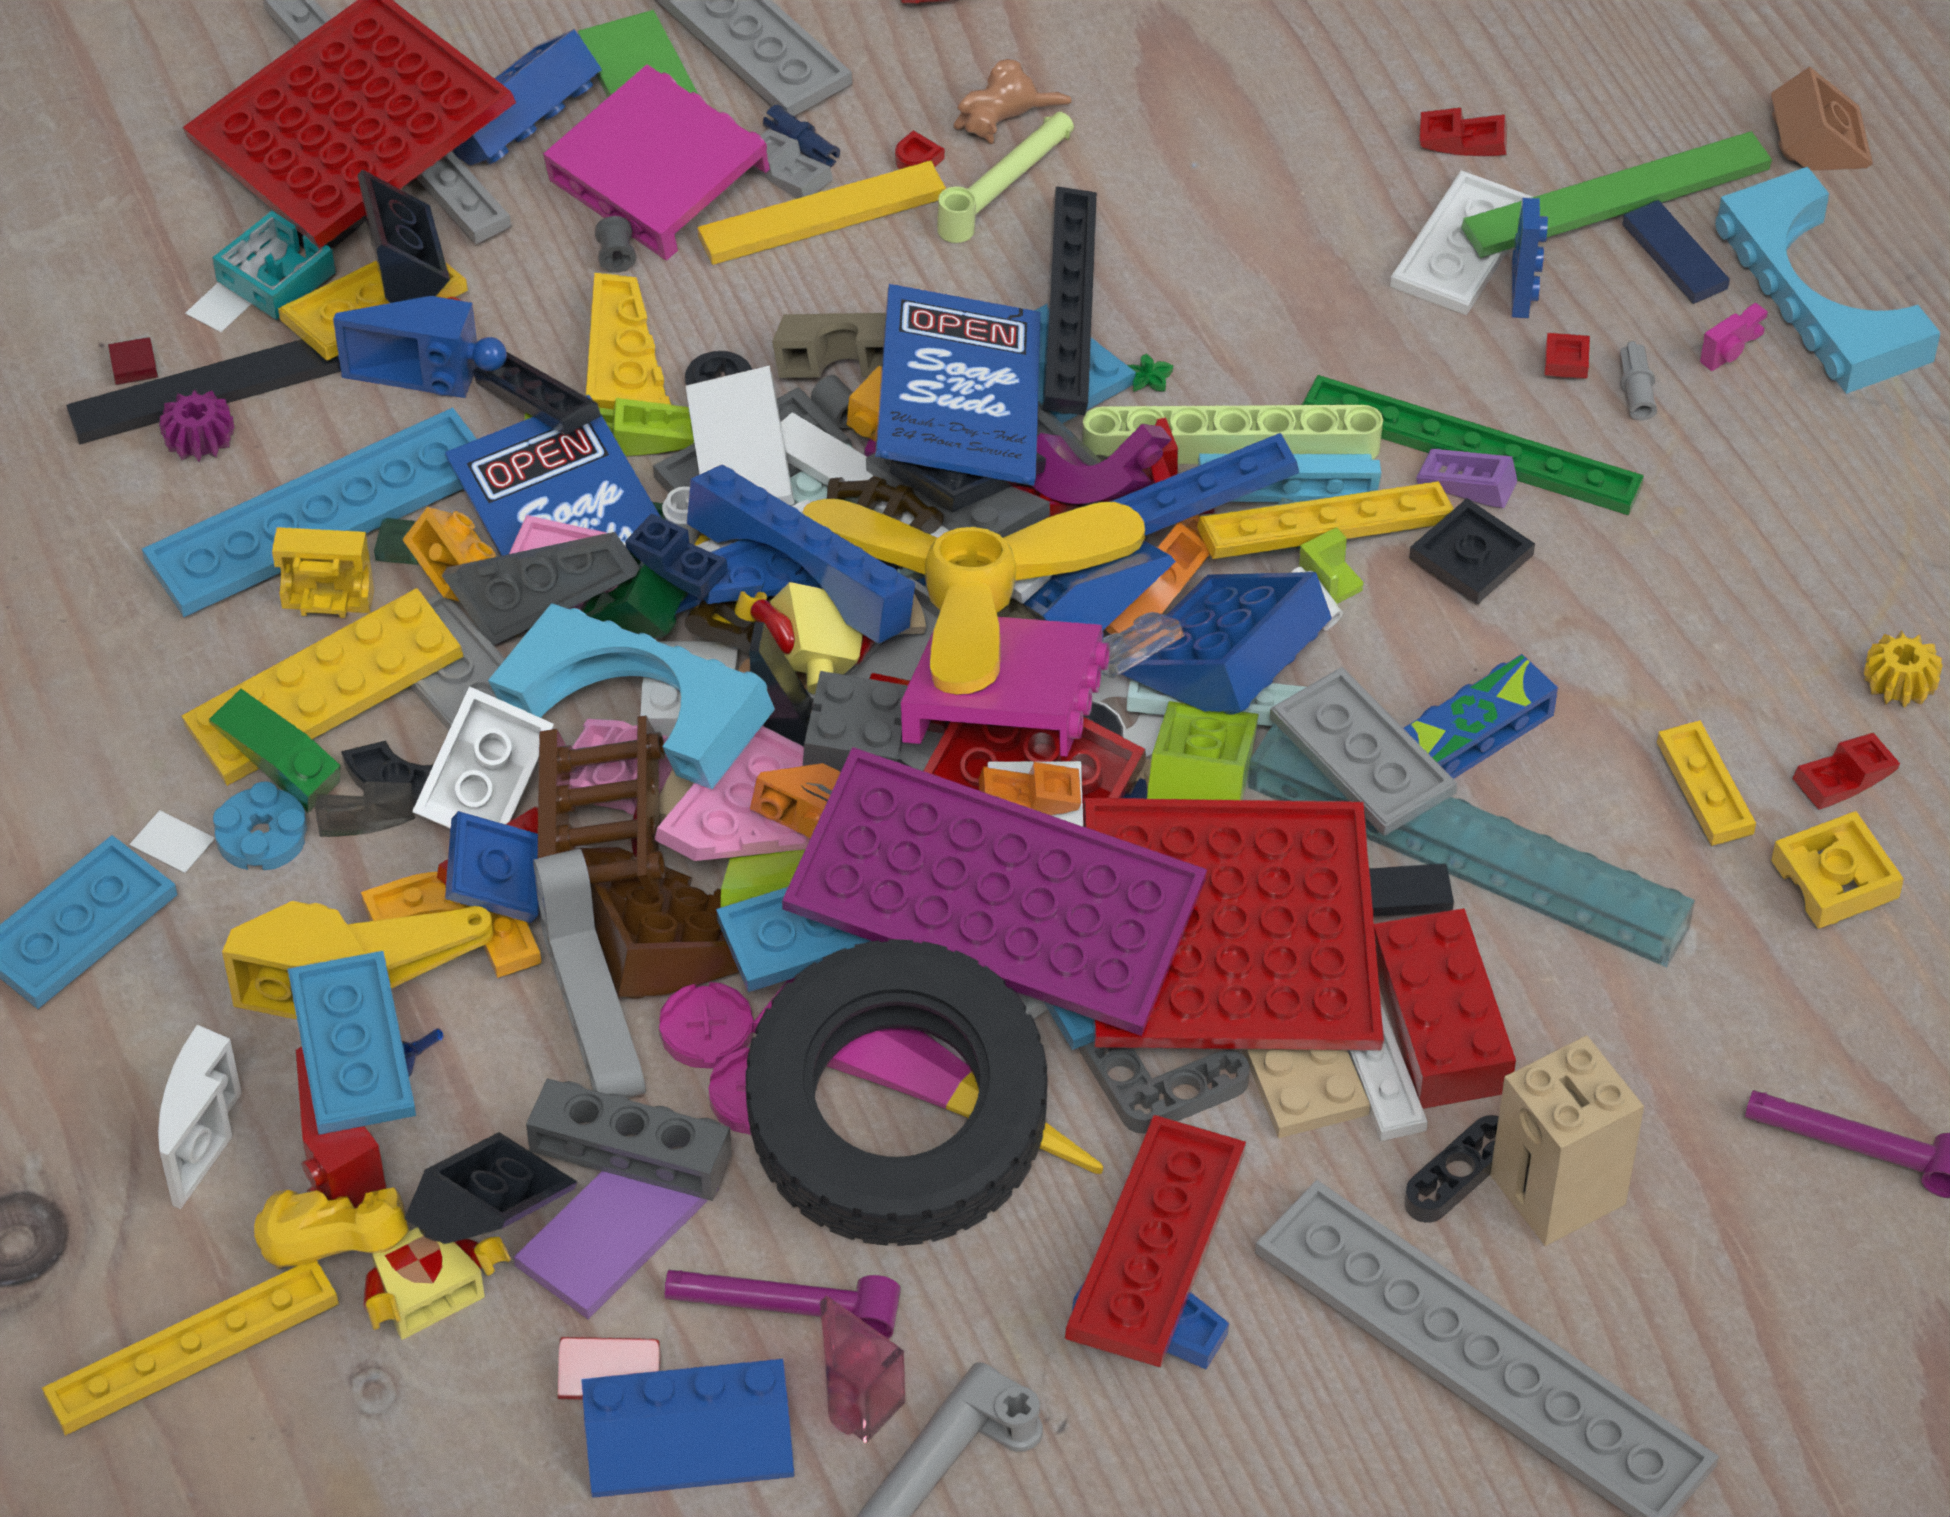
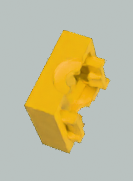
[272,527,374,618]
[1771,811,1904,929]

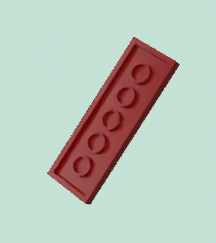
[1065,1115,1246,1368]

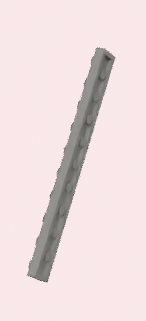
[263,0,511,244]

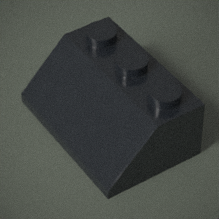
[357,169,450,303]
[404,1132,578,1244]

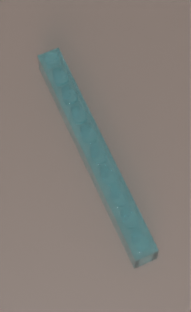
[1248,723,1695,968]

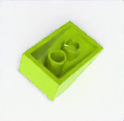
[1147,701,1259,800]

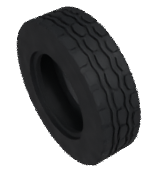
[745,939,1048,1246]

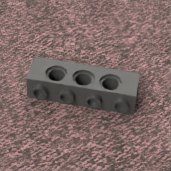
[526,1078,732,1201]

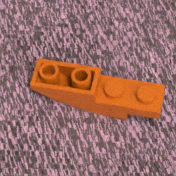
[1105,515,1210,650]

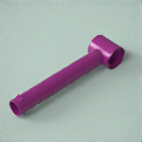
[1745,1090,1950,1198]
[664,1269,901,1341]

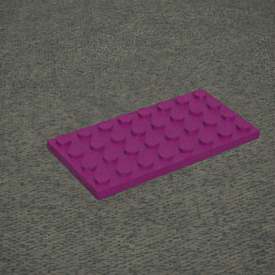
[782,747,1207,1036]

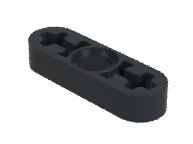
[1404,1115,1499,1223]

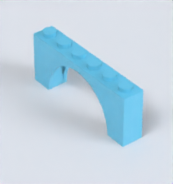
[1715,167,1940,394]
[488,603,775,789]

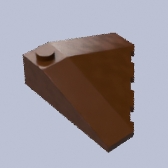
[575,847,739,999]

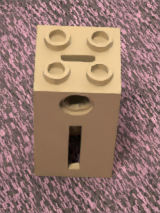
[1490,1035,1644,1246]

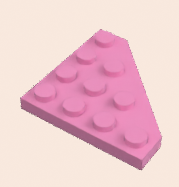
[655,726,810,861]

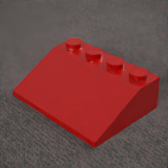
[923,717,1146,827]

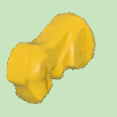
[254,1187,408,1269]

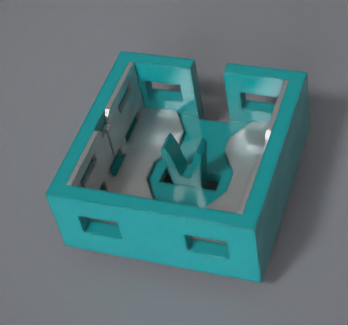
[212,211,336,320]

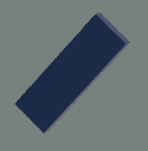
[1622,200,1730,304]

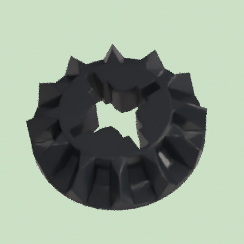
[685,351,752,386]

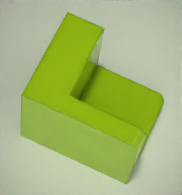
[1299,527,1364,604]

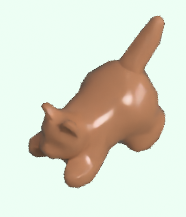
[953,59,1072,144]

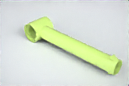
[937,112,1074,243]

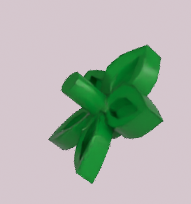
[1127,353,1174,392]

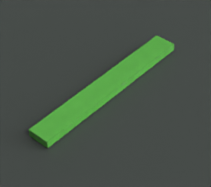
[1461,131,1772,257]

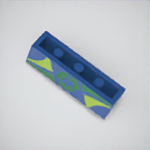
[1402,654,1558,779]

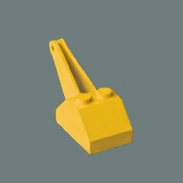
[222,901,493,1020]

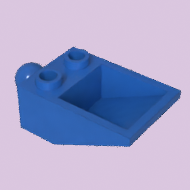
[333,296,507,398]
[1023,541,1176,638]

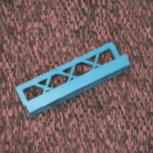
[1198,454,1382,502]

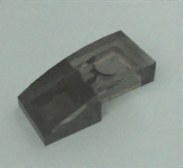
[315,782,415,837]

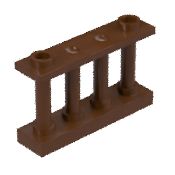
[537,715,665,899]

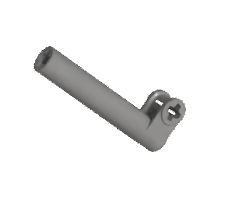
[857,1362,1043,1517]

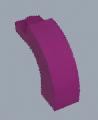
[1031,424,1172,505]

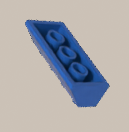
[452,29,602,166]
[581,1359,794,1498]

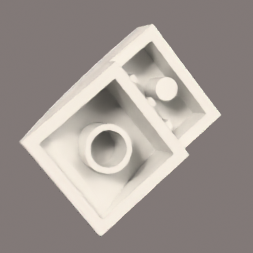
[158,1025,242,1209]

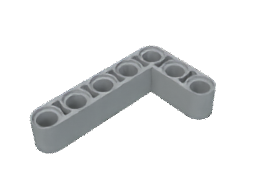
[533,848,646,1098]

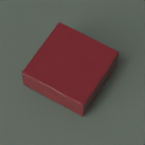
[108,337,158,385]

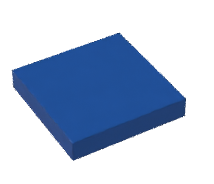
[445,811,539,923]

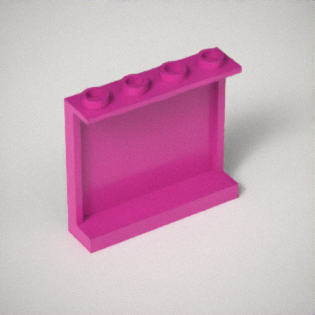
[543,64,770,261]
[901,617,1110,756]

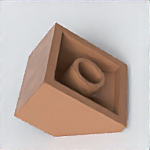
[1771,66,1873,171]

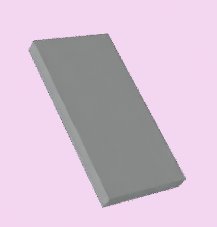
[410,593,505,731]
[1270,667,1458,836]

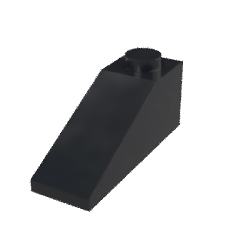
[749,622,811,747]

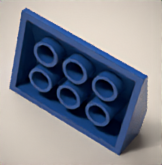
[1115,572,1332,714]

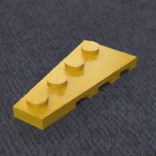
[585,272,671,409]

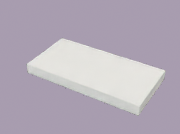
[1390,170,1533,315]
[686,366,795,505]

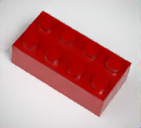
[1374,908,1516,1109]

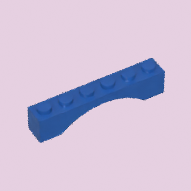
[687,464,915,644]

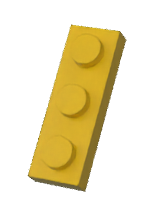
[1657,720,1756,846]

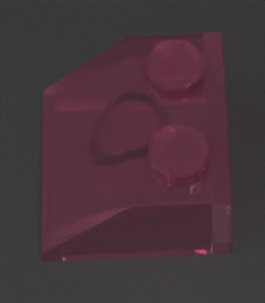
[820,1295,905,1443]

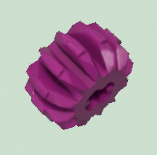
[159,389,235,462]

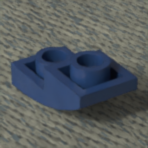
[625,513,728,600]

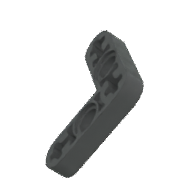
[1079,1041,1250,1134]

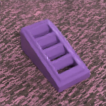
[1416,449,1517,508]

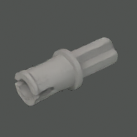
[1620,341,1657,420]

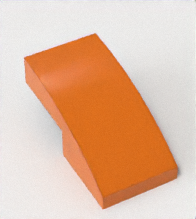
[979,762,1081,815]

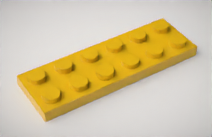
[181,588,464,786]

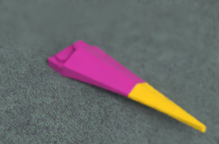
[752,978,1103,1174]

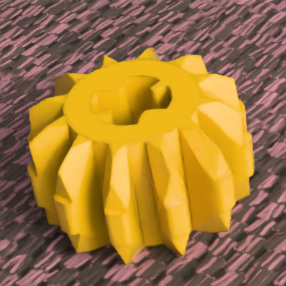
[1864,630,1943,708]

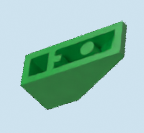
[209,689,341,813]

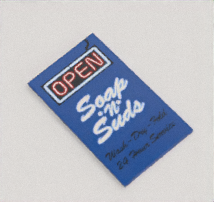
[875,284,1041,486]
[445,395,701,614]

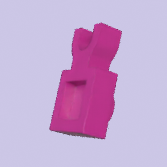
[1700,302,1768,371]

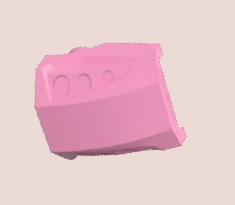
[570,719,672,814]

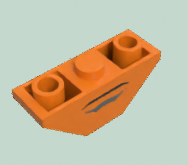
[750,763,841,838]

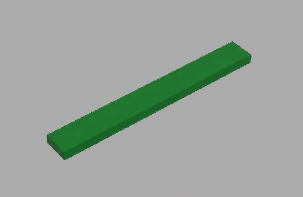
[1302,375,1644,516]

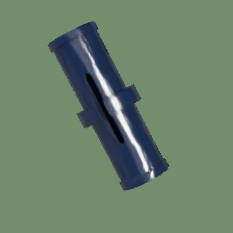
[763,104,840,168]

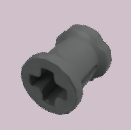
[594,216,636,272]

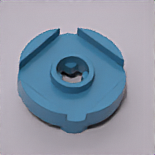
[213,781,307,870]

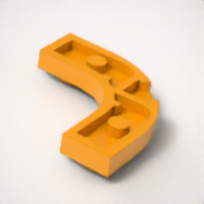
[361,872,542,978]

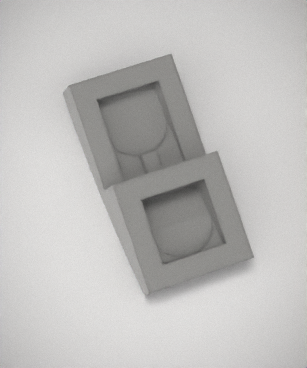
[752,129,833,198]

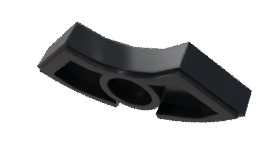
[341,740,434,811]

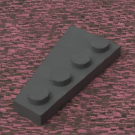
[866,453,1050,538]
[442,532,640,646]

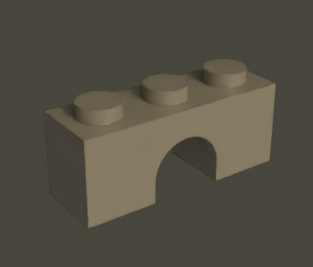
[772,313,886,378]

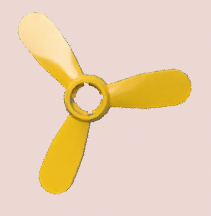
[802,499,1145,695]

